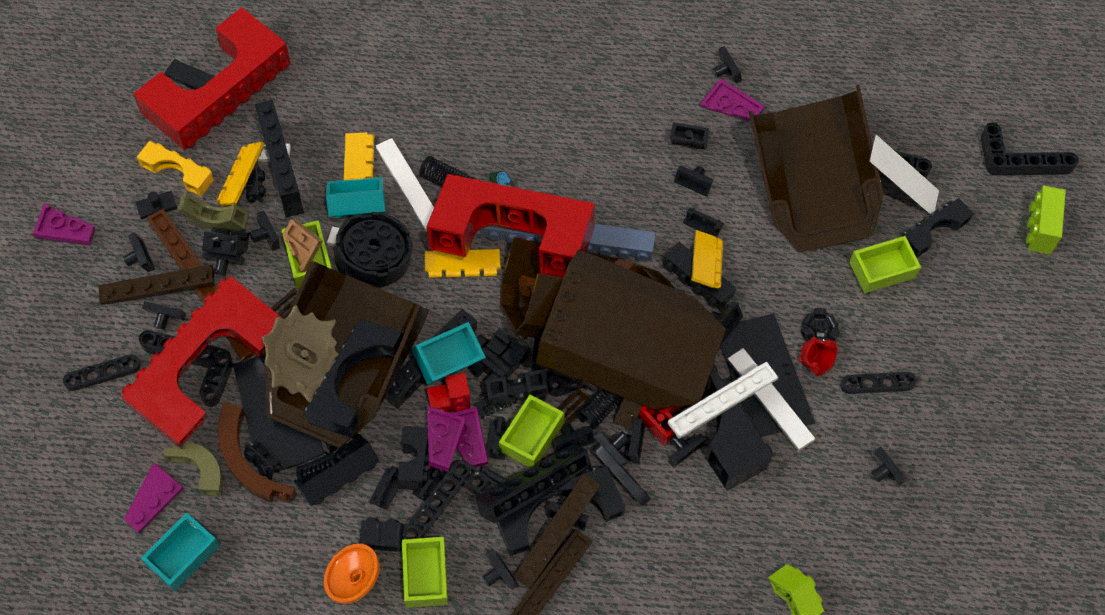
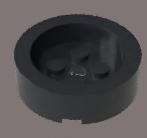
[335,212,413,287]

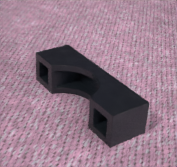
[902,198,974,258]
[663,241,737,310]

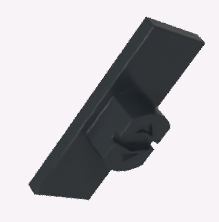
[164,59,215,89]

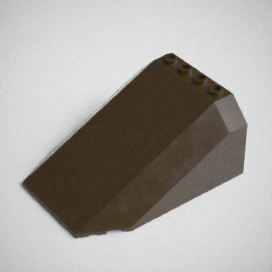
[749,85,884,252]
[500,237,675,339]
[536,250,726,410]
[264,260,430,448]

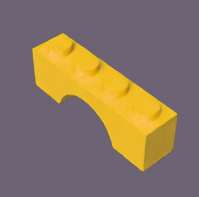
[137,141,214,197]

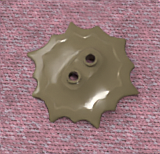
[262,305,339,403]

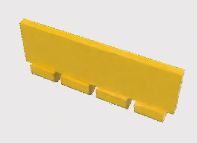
[344,132,375,180]
[216,142,264,206]
[691,230,723,288]
[425,249,501,278]

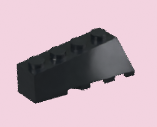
[294,433,380,507]

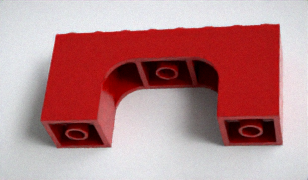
[133,7,290,151]
[426,174,595,278]
[121,276,283,447]

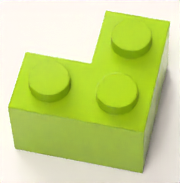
[768,564,824,615]

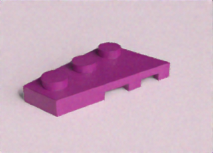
[700,78,765,121]
[427,406,466,472]
[452,407,489,468]

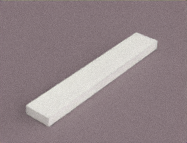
[376,138,434,232]
[727,348,815,451]
[668,362,778,439]

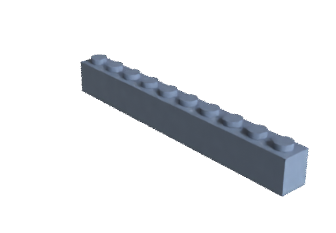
[474,224,655,261]

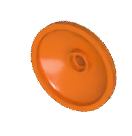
[324,544,380,604]

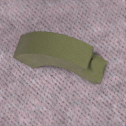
[177,193,249,232]
[163,442,224,497]

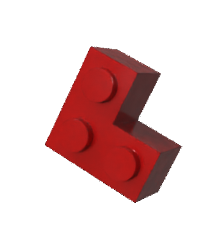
[427,373,471,413]
[638,406,681,446]

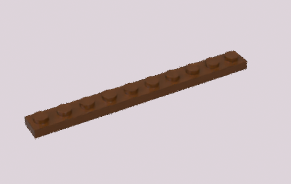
[147,209,254,361]

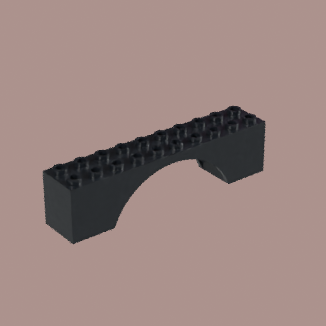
[705,364,773,491]

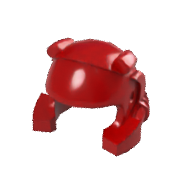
[799,337,838,376]

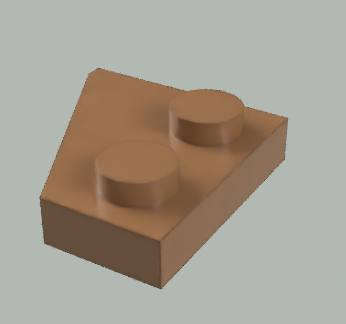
[283,219,323,272]

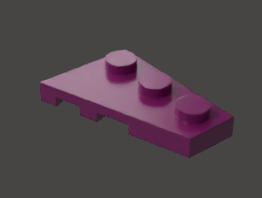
[33,203,95,245]
[124,462,184,534]

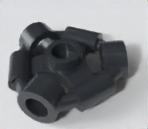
[800,308,840,342]

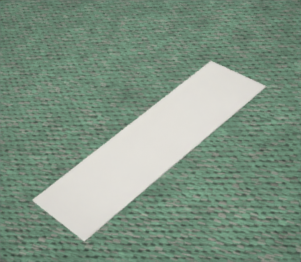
[870,135,939,214]

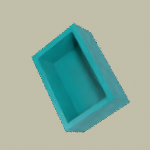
[326,177,385,218]
[411,322,486,386]
[140,512,220,592]

